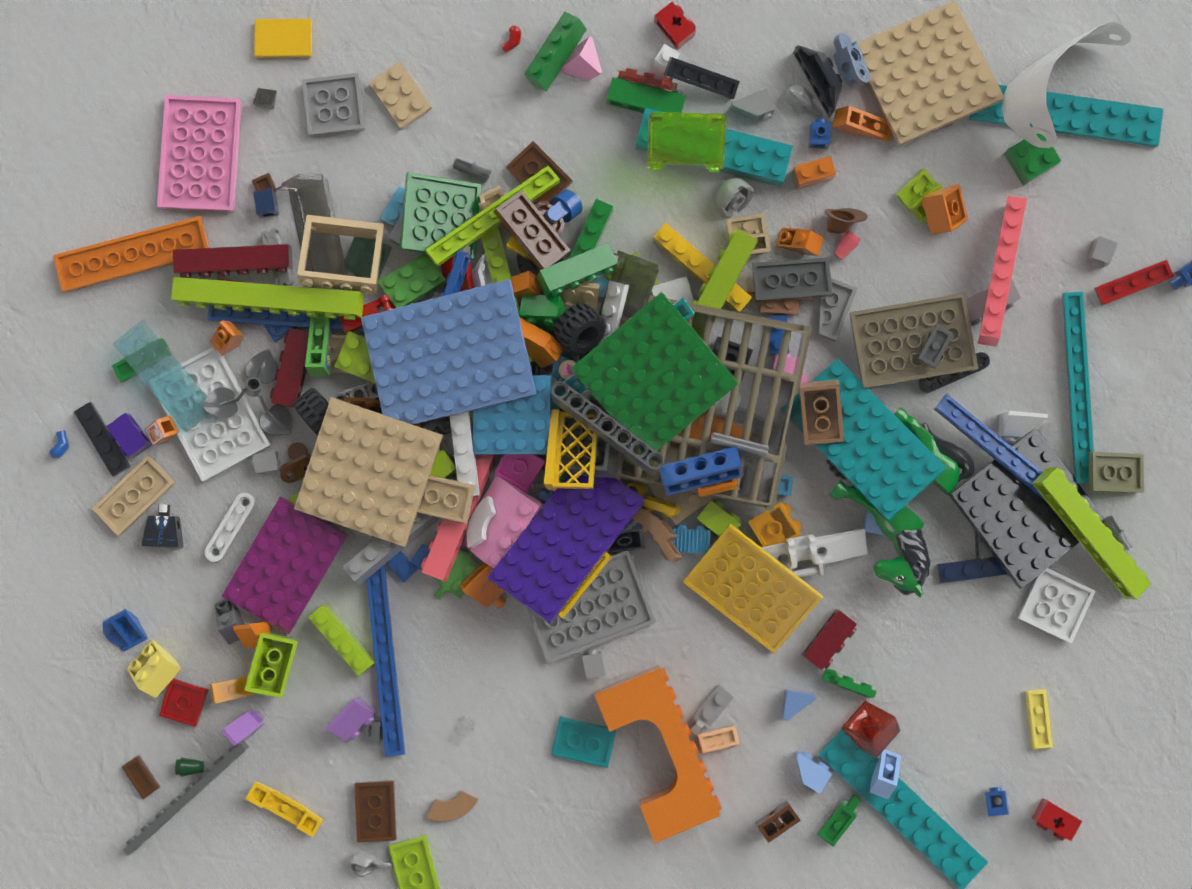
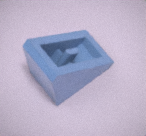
[781,689,817,721]

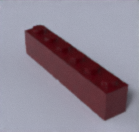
[173,244,293,278]

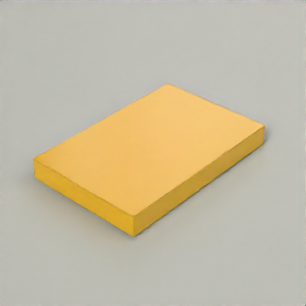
[255,19,312,58]

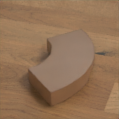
[426,790,479,822]

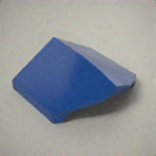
[102,609,147,651]

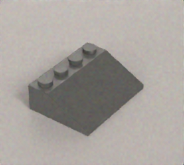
[560,396,621,478]

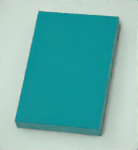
[551,716,616,768]

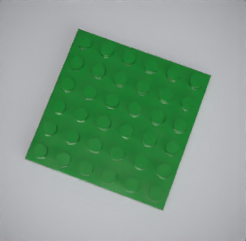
[570,291,739,454]

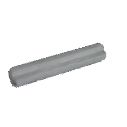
[710,432,769,457]

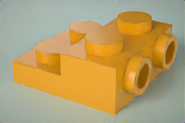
[748,501,803,547]

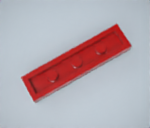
[1094,259,1174,306]

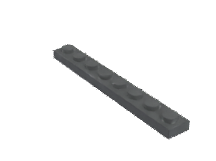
[123,741,249,856]

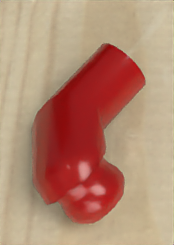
[501,25,522,53]

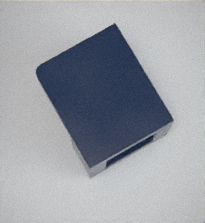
[253,189,279,218]

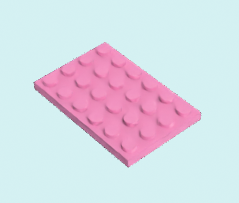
[157,95,242,212]

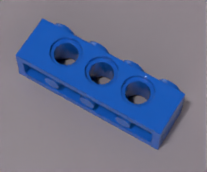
[661,447,744,496]

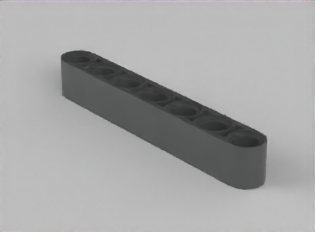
[551,382,664,475]

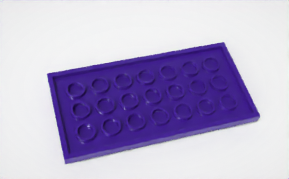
[487,474,645,624]

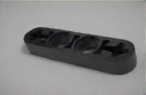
[919,352,990,393]

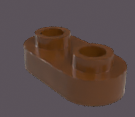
[280,454,312,483]

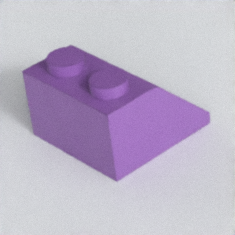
[326,696,376,742]

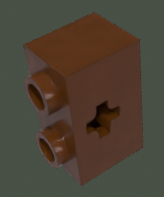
[755,801,801,843]

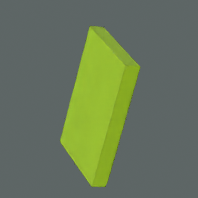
[388,834,440,889]

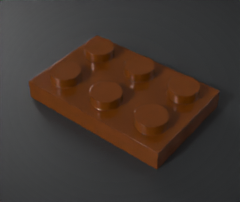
[506,141,573,204]
[354,780,397,842]

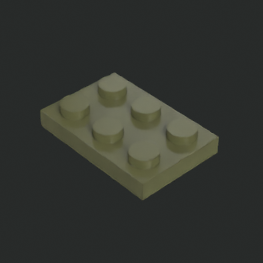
[1089,452,1144,493]

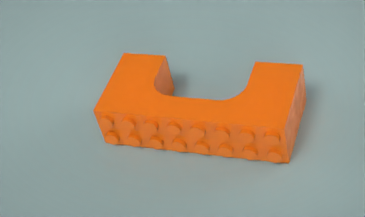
[594,665,722,843]

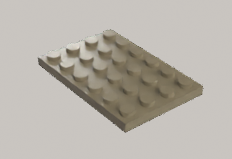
[849,293,978,388]

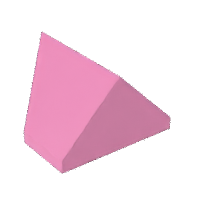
[560,37,602,80]

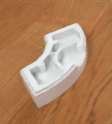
[467,496,496,549]

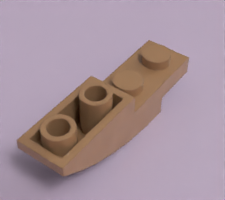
[632,506,683,562]

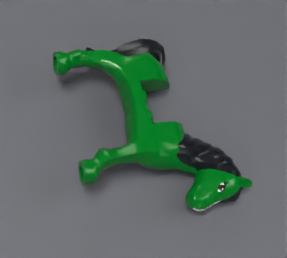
[829,407,975,597]

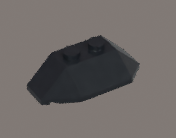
[793,45,843,118]

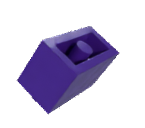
[106,413,152,458]

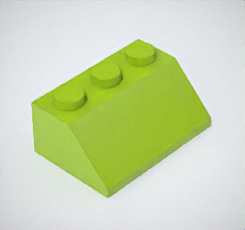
[244,633,298,698]

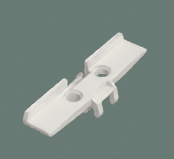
[761,529,867,578]

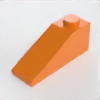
[832,106,892,141]
[519,317,564,368]

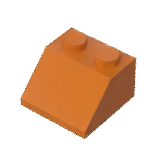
[922,183,968,234]

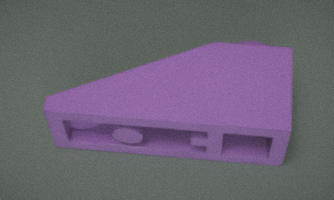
[221,710,265,746]

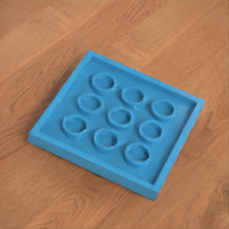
[473,375,552,454]

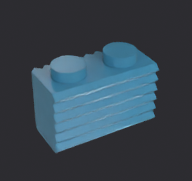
[672,525,710,554]

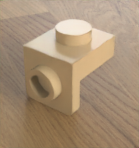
[478,186,504,211]

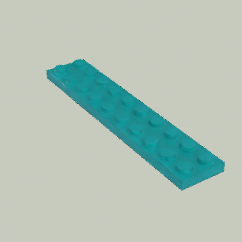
[969,85,1164,147]
[818,726,988,889]

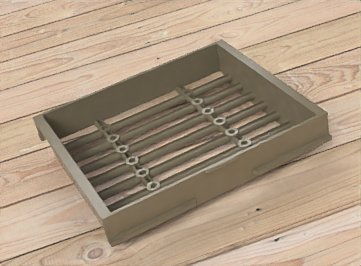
[615,295,812,512]

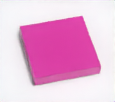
[494,454,546,493]

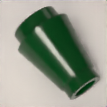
[175,757,204,777]

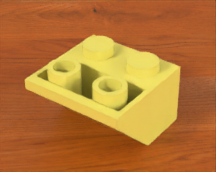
[127,640,181,698]

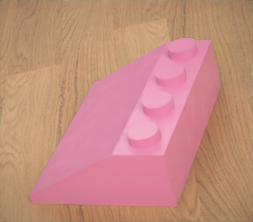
[462,475,544,568]

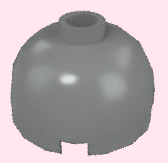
[716,178,754,216]

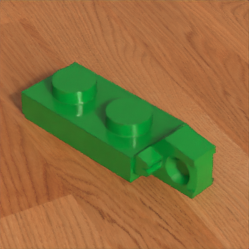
[822,669,877,698]
[817,794,861,847]

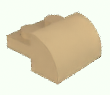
[726,213,771,254]

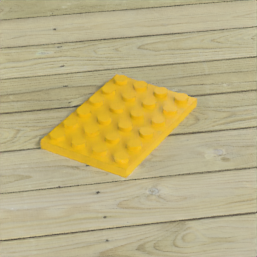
[683,523,823,654]

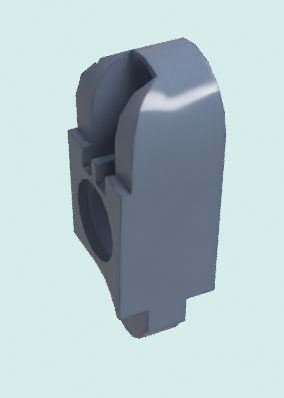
[833,32,870,87]

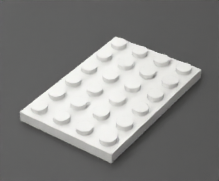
[149,347,272,482]

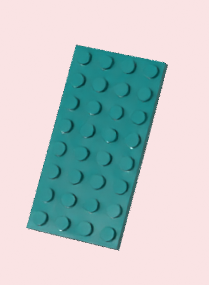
[781,358,947,521]

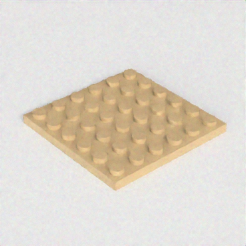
[858,1,1005,146]
[294,397,443,547]

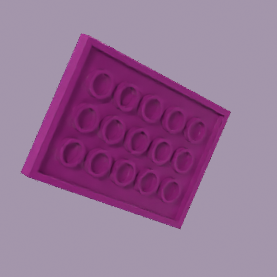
[221,496,348,634]

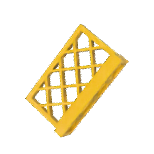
[544,409,598,490]

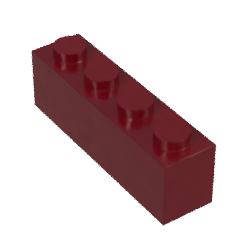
[270,328,309,409]

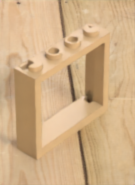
[297,215,384,294]

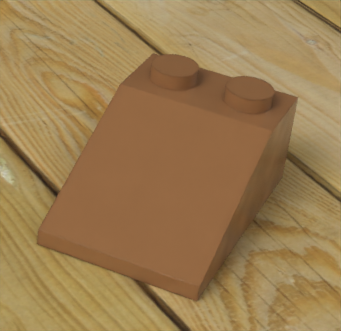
[800,379,844,445]

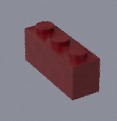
[801,609,857,670]

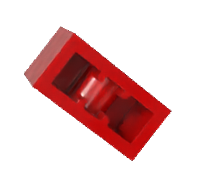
[654,2,696,50]
[1032,798,1082,841]

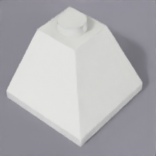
[998,411,1048,442]

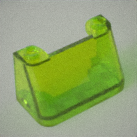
[647,112,727,172]

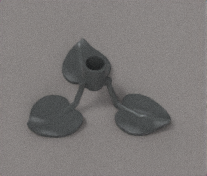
[202,349,292,435]

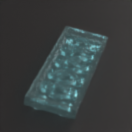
[113,319,209,432]

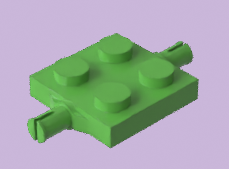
[432,550,480,600]

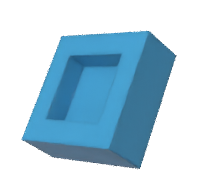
[777,475,793,496]

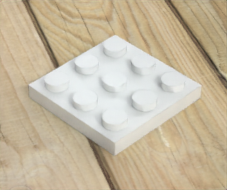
[1017,568,1096,644]

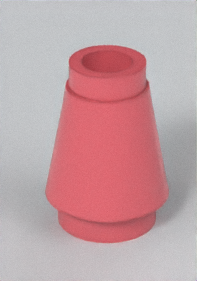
[834,231,860,260]

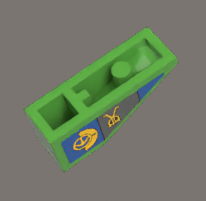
[305,315,332,377]

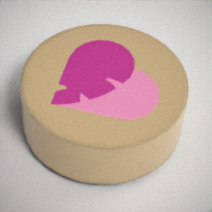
[559,360,576,379]

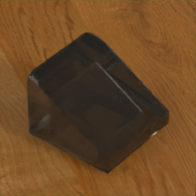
[253,88,277,109]

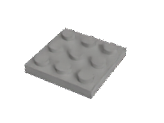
[302,73,366,137]

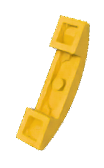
[245,781,323,837]

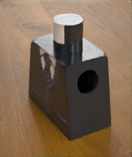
[142,504,183,547]

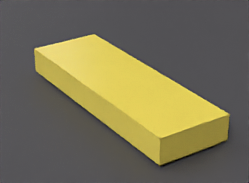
[1025,689,1053,750]

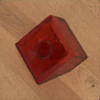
[841,701,901,758]

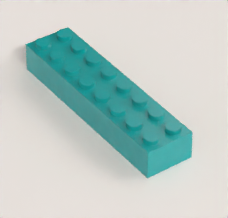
[635,108,793,187]

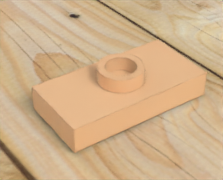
[697,725,740,754]

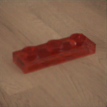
[618,68,678,91]

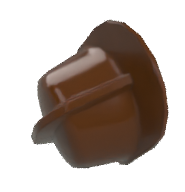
[825,208,867,234]

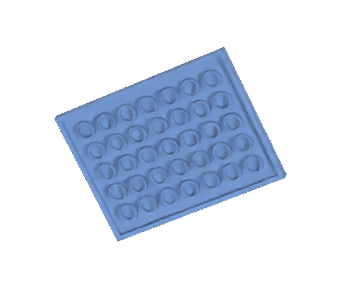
[361,279,537,425]

